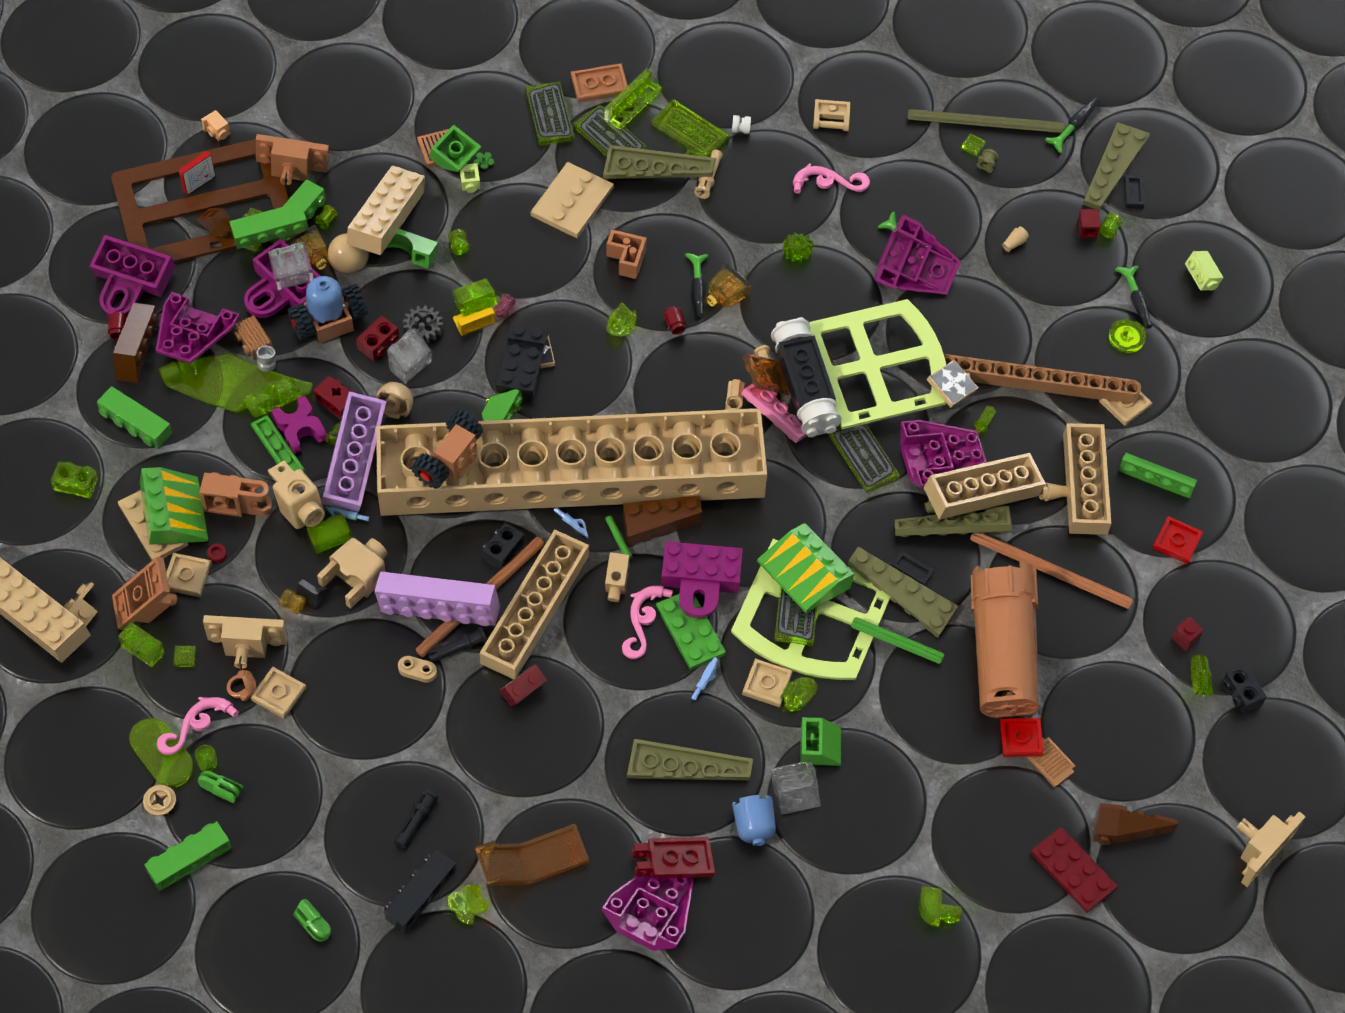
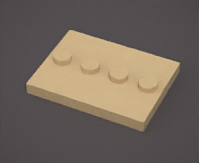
[531,162,614,238]

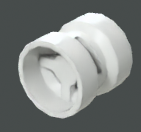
[732,115,751,134]

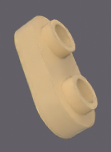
[398,656,437,683]

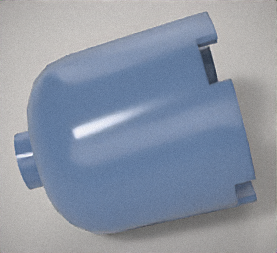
[306,276,343,323]
[732,795,776,846]

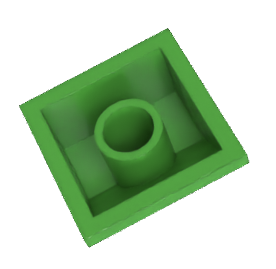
[429,125,481,172]

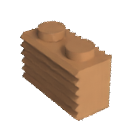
[234,315,272,360]

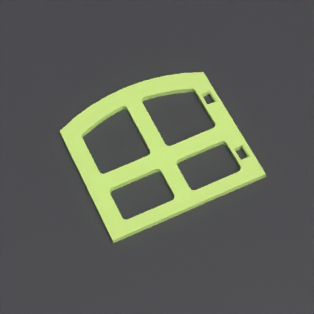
[809,299,946,429]
[731,539,890,680]

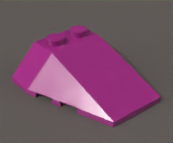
[874,215,961,295]

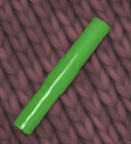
[605,516,633,560]

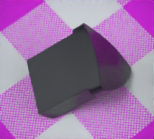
[296,579,330,609]

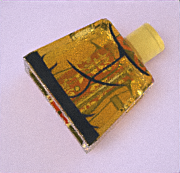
[285,225,328,270]
[706,264,751,308]

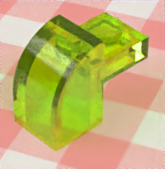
[919,886,962,927]

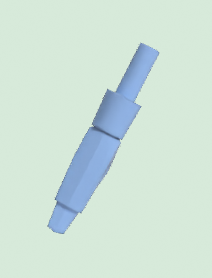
[325,506,370,521]
[554,507,589,539]
[691,657,718,700]

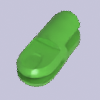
[198,771,244,803]
[293,899,331,942]

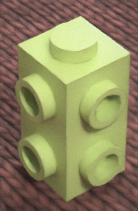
[1185,251,1223,290]

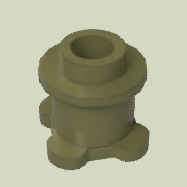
[976,149,999,173]

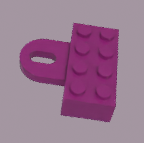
[89,235,176,316]
[244,239,320,318]
[661,541,743,619]

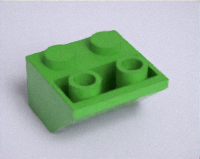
[800,717,841,766]

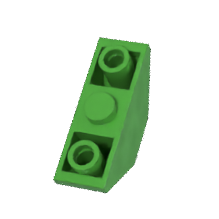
[482,389,522,421]

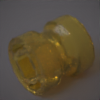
[279,588,306,615]

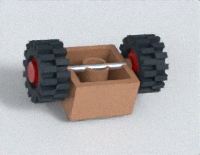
[288,284,368,343]
[411,410,483,489]

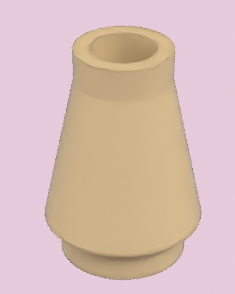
[1002,226,1029,252]
[1039,482,1068,501]

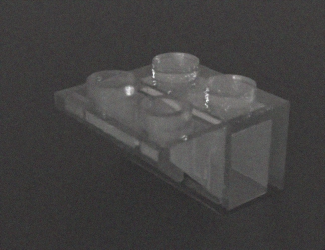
[268,242,314,290]
[387,328,432,384]
[771,761,821,815]

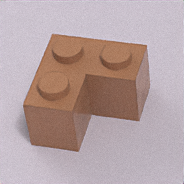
[606,230,647,279]

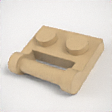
[813,99,850,131]

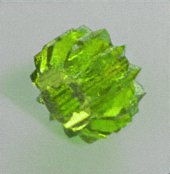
[782,232,813,263]

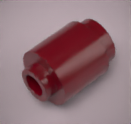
[663,306,686,335]
[108,311,127,340]

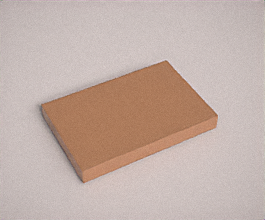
[570,63,629,103]

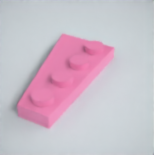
[741,378,806,443]

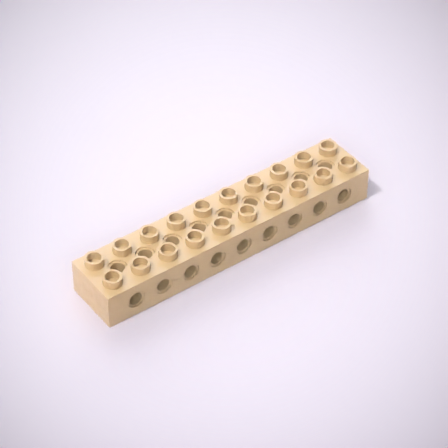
[376,408,767,516]

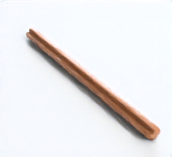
[971,532,1133,609]
[416,537,544,657]

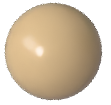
[328,233,369,273]

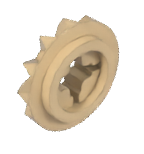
[143,785,176,817]

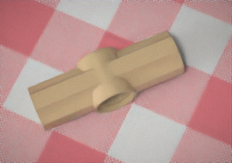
[725,379,745,410]

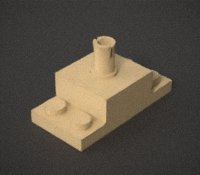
[203,615,288,669]
[1237,812,1306,887]

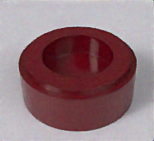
[207,543,227,564]

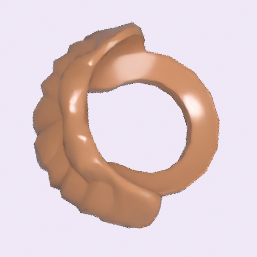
[227,670,257,701]

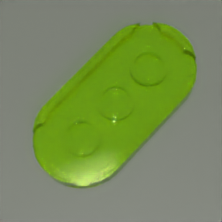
[129,718,193,787]

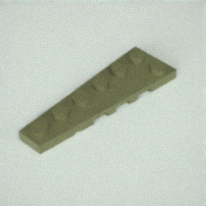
[1083,122,1150,210]
[603,145,715,179]
[895,506,1012,537]
[848,547,958,638]
[627,739,753,780]

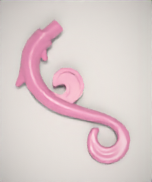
[793,163,870,194]
[622,586,673,659]
[157,697,239,755]

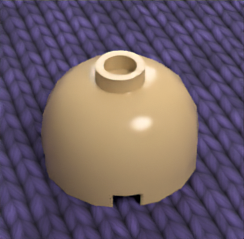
[375,382,413,419]

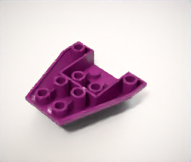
[156,292,240,364]
[901,420,987,488]
[602,874,694,951]

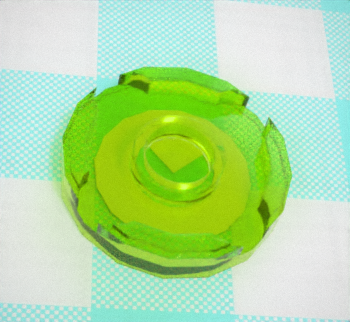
[1109,318,1146,353]

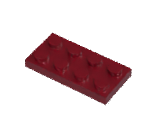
[1030,827,1118,913]

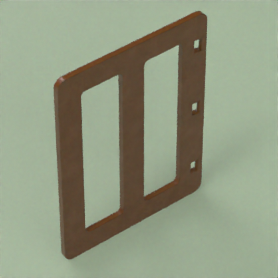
[111,139,289,263]

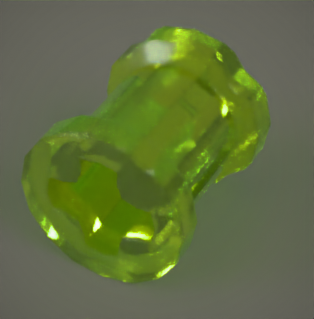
[314,205,338,229]

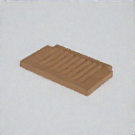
[1026,737,1076,788]

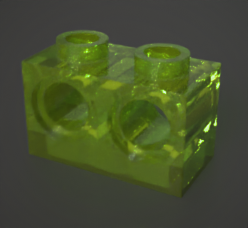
[51,461,98,498]
[118,622,165,667]

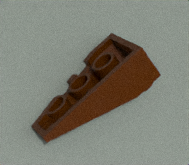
[1093,803,1178,845]

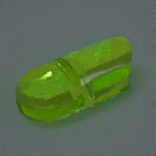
[1191,654,1213,696]

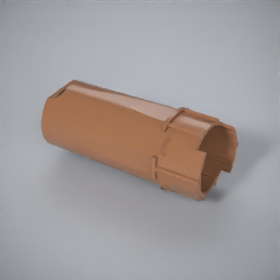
[970,561,1039,718]

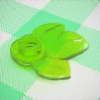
[447,885,488,924]

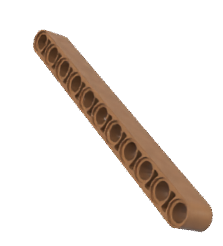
[944,354,1141,404]

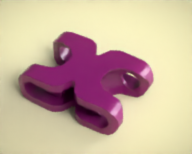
[271,395,327,454]

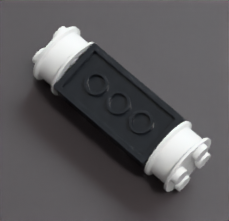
[771,317,842,437]

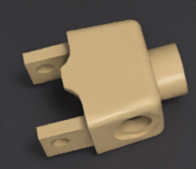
[268,461,325,529]
[317,538,388,609]

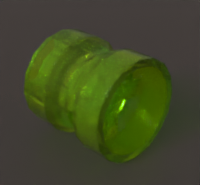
[1099,213,1123,238]
[448,229,470,255]
[195,745,218,771]

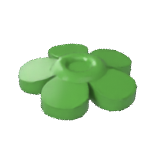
[474,152,494,170]

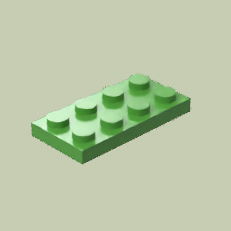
[656,594,726,670]

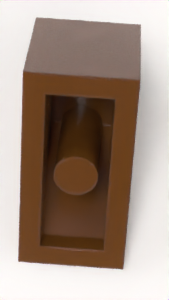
[196,208,232,238]

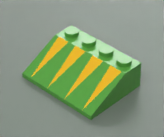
[140,467,208,545]
[757,523,854,613]

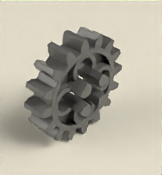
[403,305,443,344]

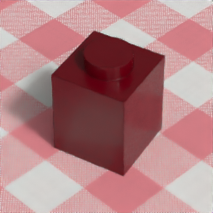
[1078,209,1100,238]
[1172,617,1204,651]

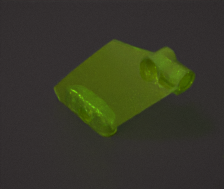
[158,352,313,417]

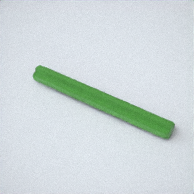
[851,617,944,664]

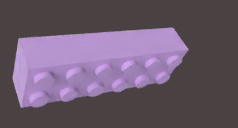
[321,391,386,512]
[375,572,500,626]

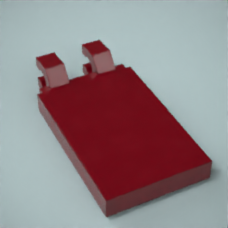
[631,837,715,879]

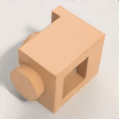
[201,110,230,141]

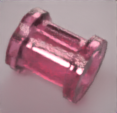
[493,294,516,318]

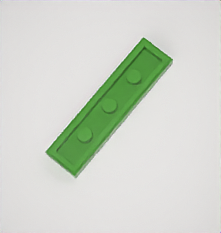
[251,415,305,473]

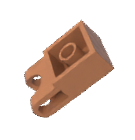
[199,472,272,517]

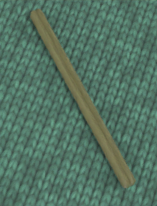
[908,109,1065,133]

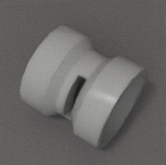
[257,346,276,372]

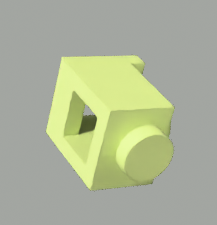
[460,163,480,193]

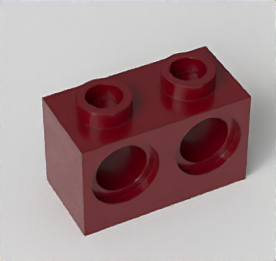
[356,315,399,361]

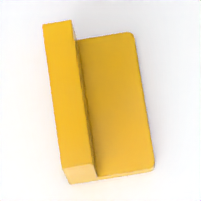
[453,305,495,336]

